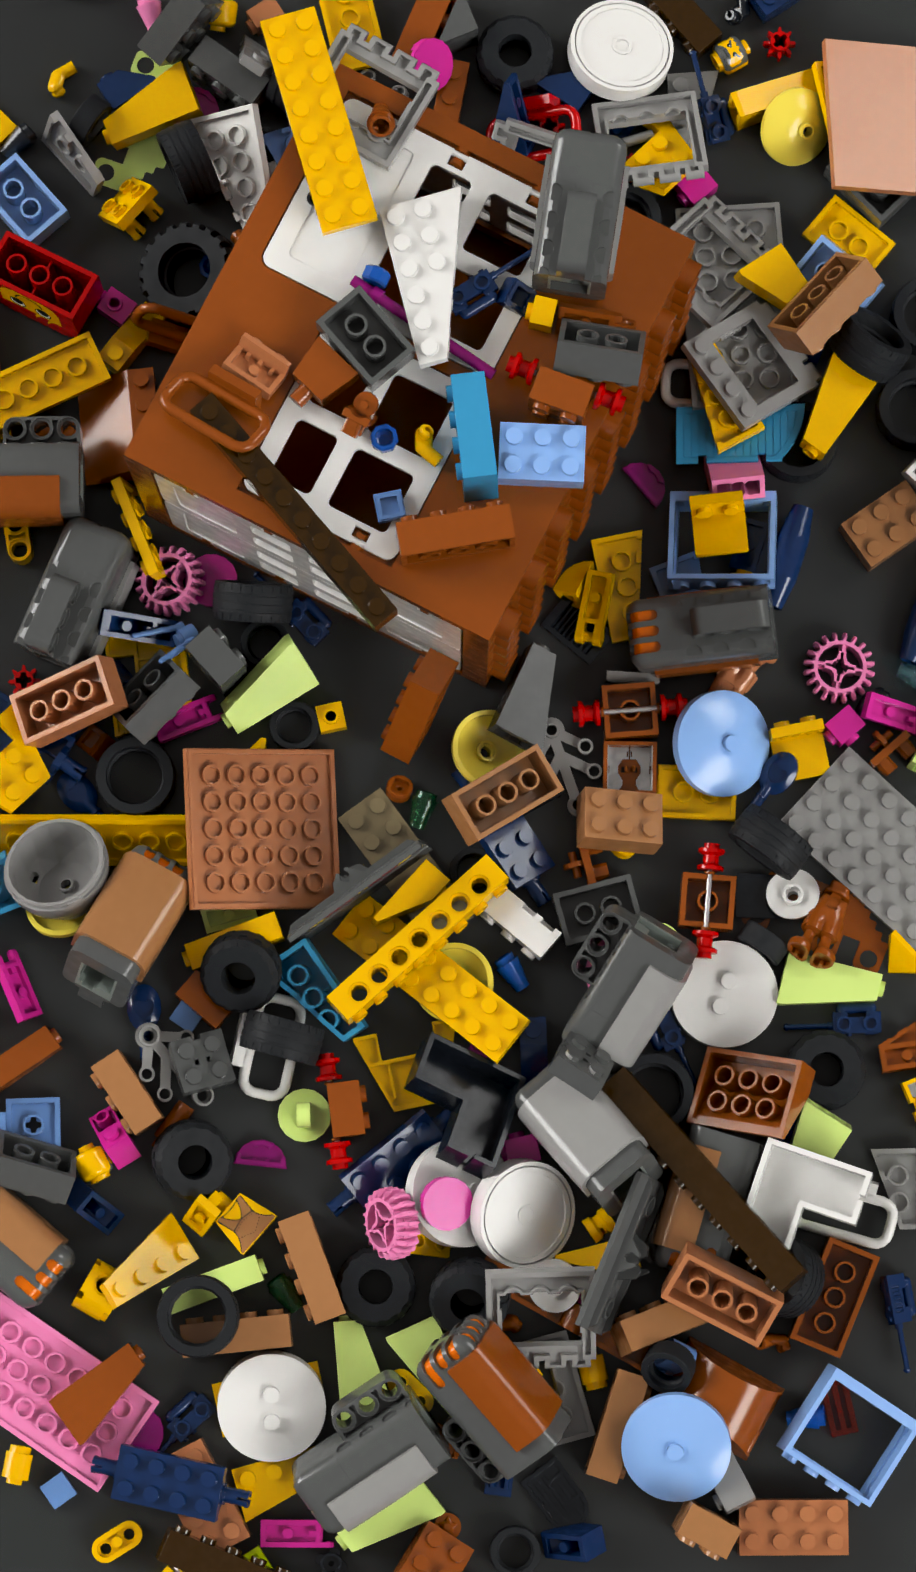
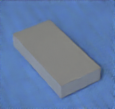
[605,670,660,686]

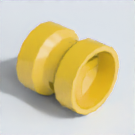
[581,1207,616,1243]

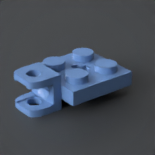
[0,1097,61,1146]

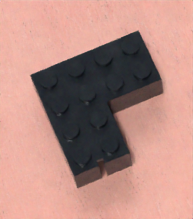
[404,1032,527,1179]

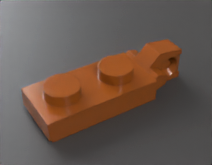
[555,302,636,333]

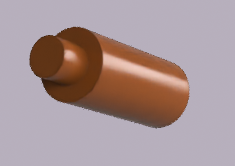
[152,1100,194,1147]

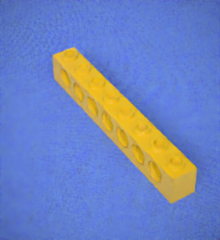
[326,854,509,1025]

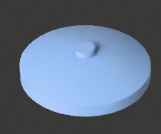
[672,690,770,797]
[621,1392,732,1502]

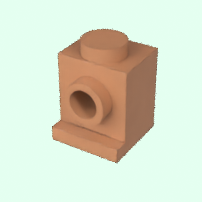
[245,0,285,36]

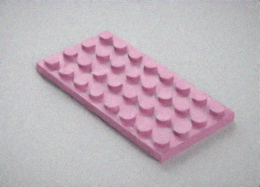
[0,1291,160,1493]

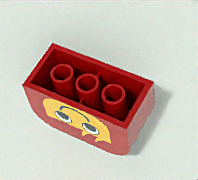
[0,230,104,337]

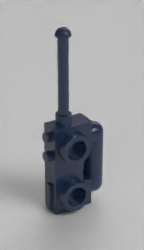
[689,50,735,146]
[452,248,532,319]
[253,571,332,647]
[783,1002,882,1036]
[650,1009,697,1091]
[880,1273,916,1373]
[157,1391,217,1452]

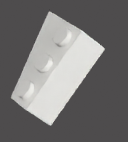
[480,889,562,961]

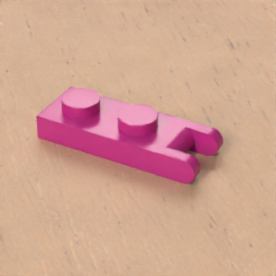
[860,692,916,736]
[155,694,223,745]
[0,949,43,1023]
[260,1519,334,1548]

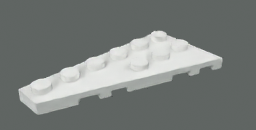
[190,103,270,228]
[379,186,462,369]

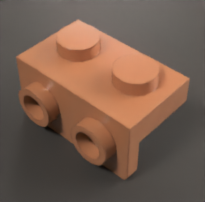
[221,332,291,401]

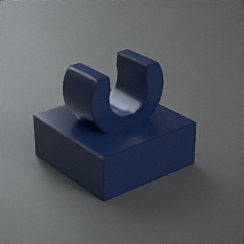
[484,1467,513,1497]

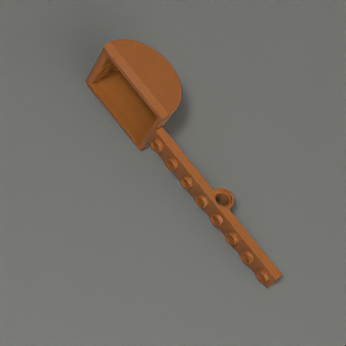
[485,1256,785,1461]

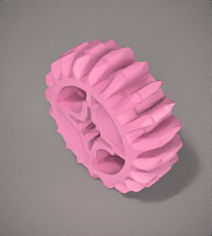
[135,546,206,617]
[803,633,875,704]
[363,1186,421,1260]

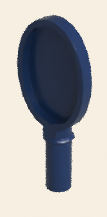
[748,752,799,807]
[57,773,105,814]
[127,984,162,1060]

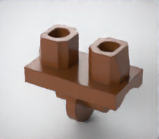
[340,391,379,439]
[868,729,916,777]
[563,848,610,885]

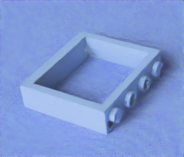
[667,491,778,592]
[776,1363,916,1507]

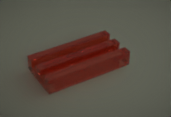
[823,1380,859,1438]

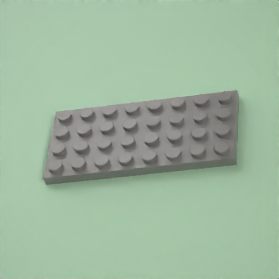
[674,202,798,410]
[781,747,916,951]

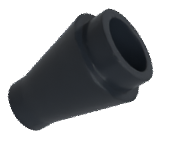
[0,122,38,159]

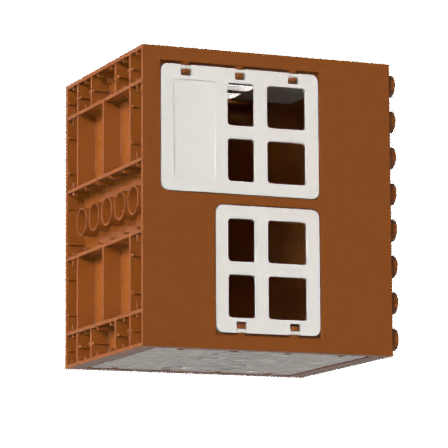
[123,63,703,688]

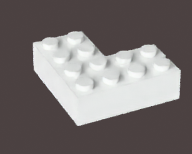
[746,1137,873,1250]

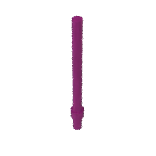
[350,275,497,380]

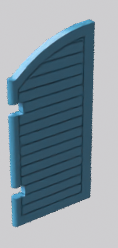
[676,403,805,464]

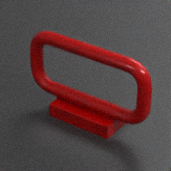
[485,93,582,162]

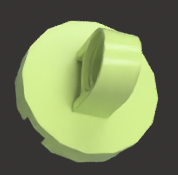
[278,1088,331,1143]

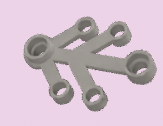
[541,717,602,817]
[135,1023,214,1106]

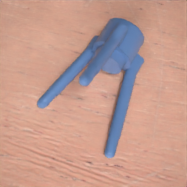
[131,621,199,664]

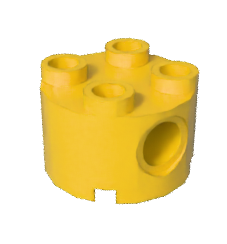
[71,1258,116,1322]

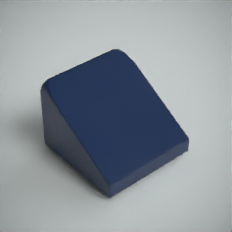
[496,277,537,317]

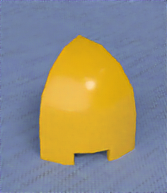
[553,561,596,609]

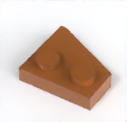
[878,1021,916,1074]

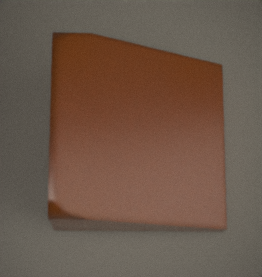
[75,724,116,761]

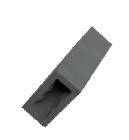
[487,642,556,750]

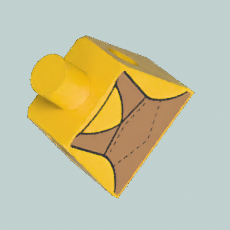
[215,1191,278,1255]

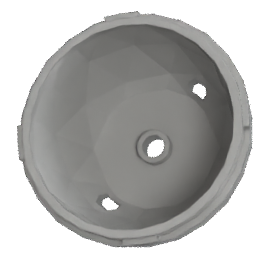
[4,819,109,920]

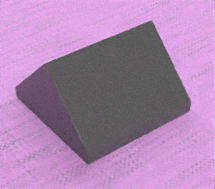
[439,0,478,54]

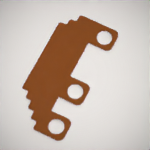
[742,872,889,973]

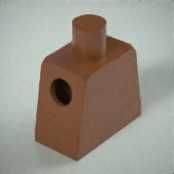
[289,336,359,408]

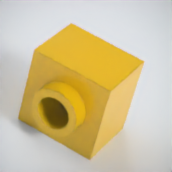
[524,295,558,334]
[315,701,347,735]

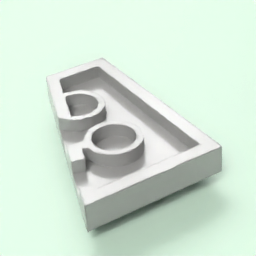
[239,35,274,77]
[41,110,105,197]

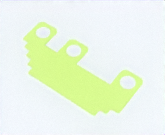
[95,51,174,191]

